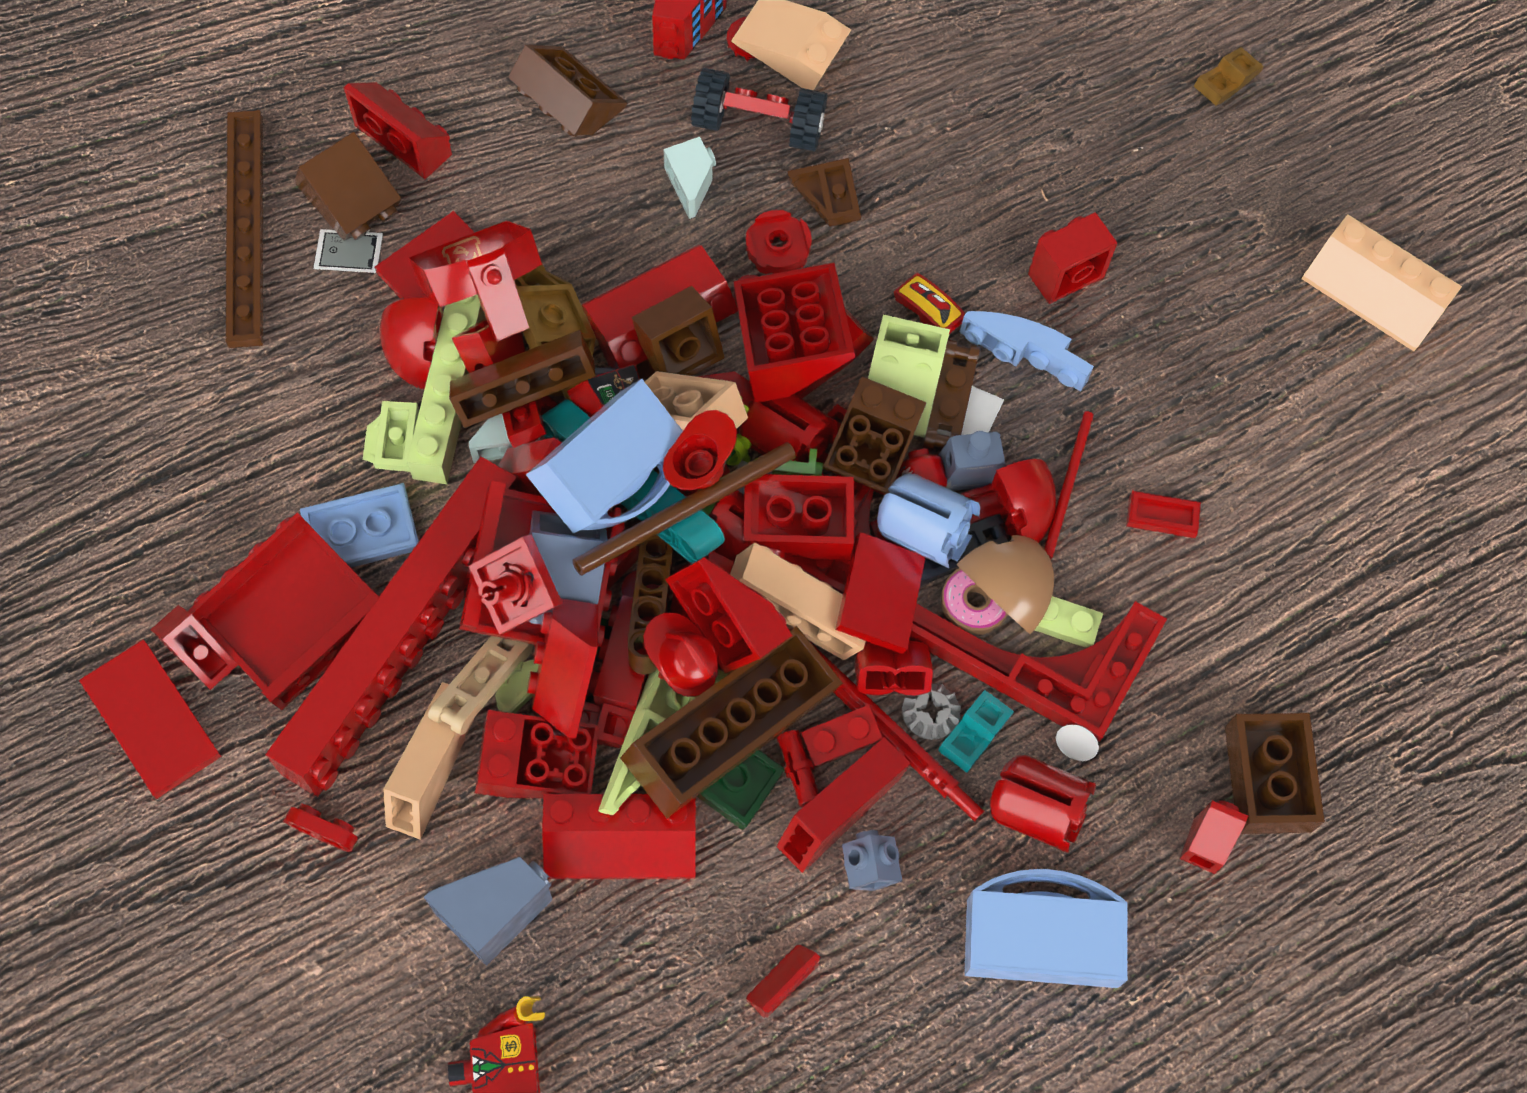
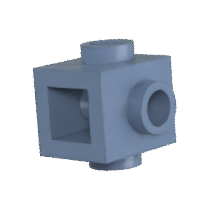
[842,830,902,891]

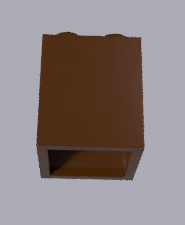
[295,132,402,241]

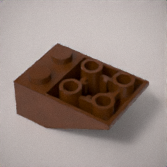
[823,376,927,494]

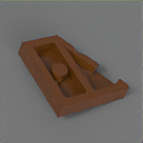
[787,158,861,227]

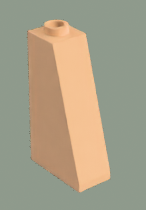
[383,682,474,840]

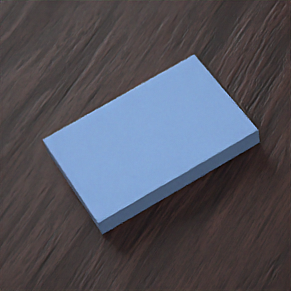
[300,483,419,568]

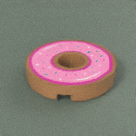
[941,568,1008,635]

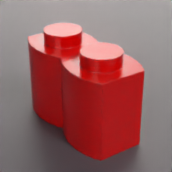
[854,641,933,695]

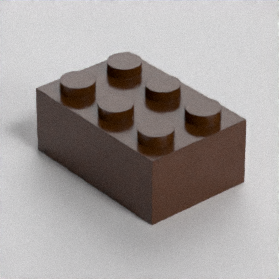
[1225,713,1325,834]

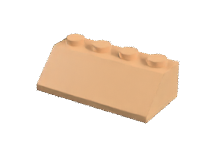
[1302,214,1462,351]

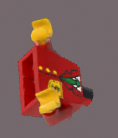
[448,996,545,1093]

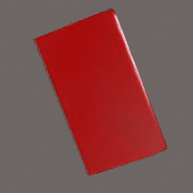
[746,945,820,1018]

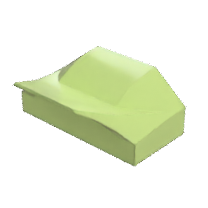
[362,401,419,472]

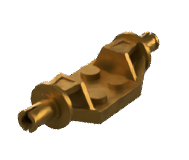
[514,263,596,402]

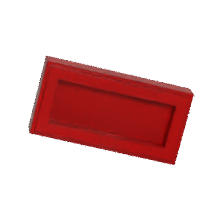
[1126,491,1201,538]

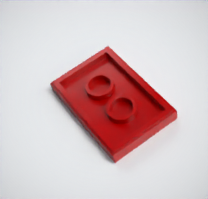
[374,211,475,300]
[835,532,925,654]

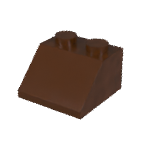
[631,286,725,376]

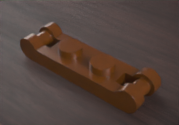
[923,339,981,450]

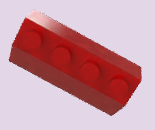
[582,244,738,369]
[542,794,696,879]

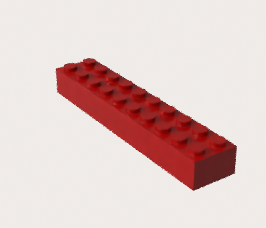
[265,456,520,798]

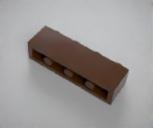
[449,330,596,428]

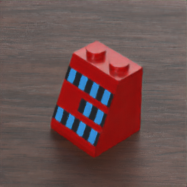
[652,0,727,60]

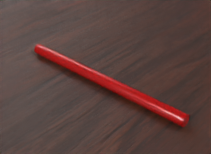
[1044,411,1094,560]

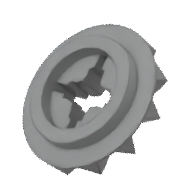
[902,683,961,740]

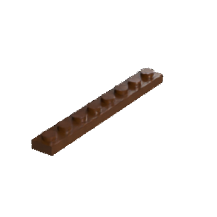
[226,110,263,348]

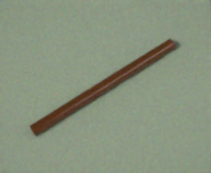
[572,442,796,576]

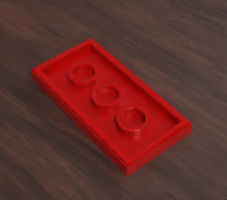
[79,639,222,799]

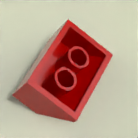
[344,82,452,180]
[527,598,598,739]

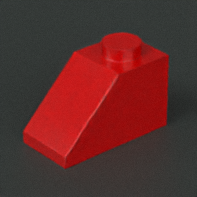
[150,605,238,690]

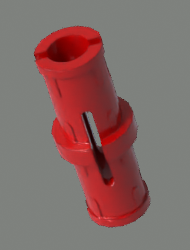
[777,730,819,808]

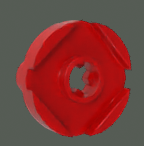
[745,210,812,274]

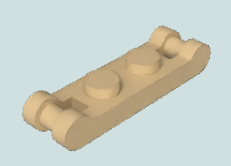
[428,636,533,735]

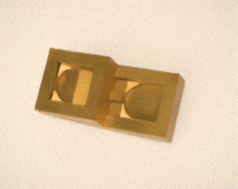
[1194,47,1264,106]

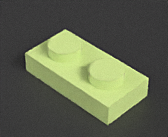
[1035,596,1103,648]

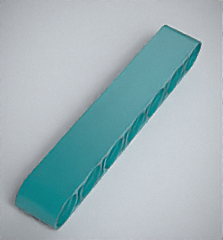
[542,399,725,563]

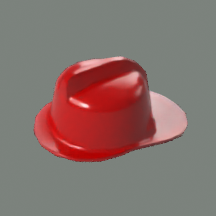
[662,410,737,490]
[643,613,718,697]

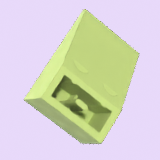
[868,315,950,437]

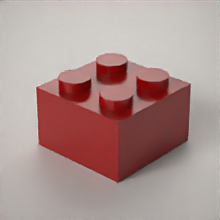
[1028,212,1117,304]

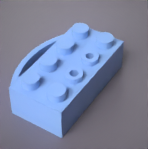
[526,379,683,533]
[964,869,1127,988]

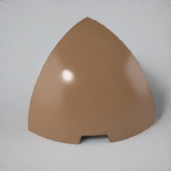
[956,535,1054,634]

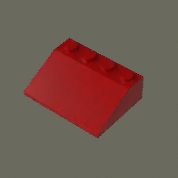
[733,263,855,403]

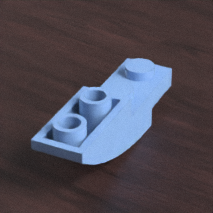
[960,311,1094,392]

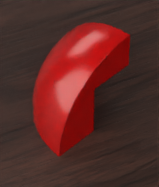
[380,298,443,390]
[991,459,1056,543]

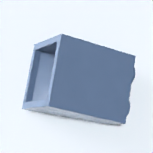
[526,510,608,624]
[424,857,553,966]

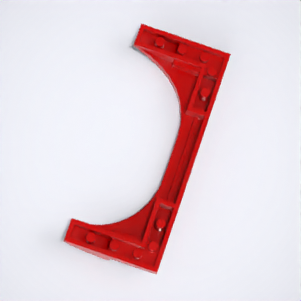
[784,474,1167,742]

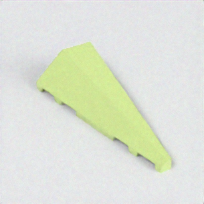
[598,669,728,815]

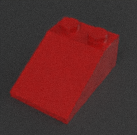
[743,474,854,560]
[665,557,793,674]

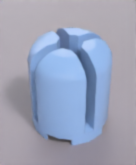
[877,474,980,568]

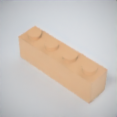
[730,543,866,660]

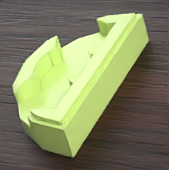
[495,660,539,713]

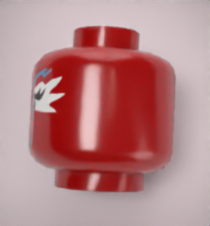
[899,449,948,488]

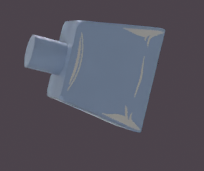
[939,431,1005,491]

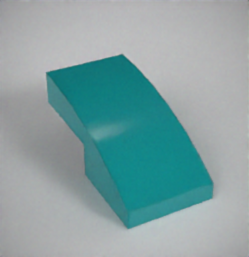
[938,690,1014,773]

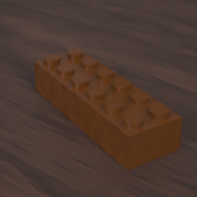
[620,626,843,818]

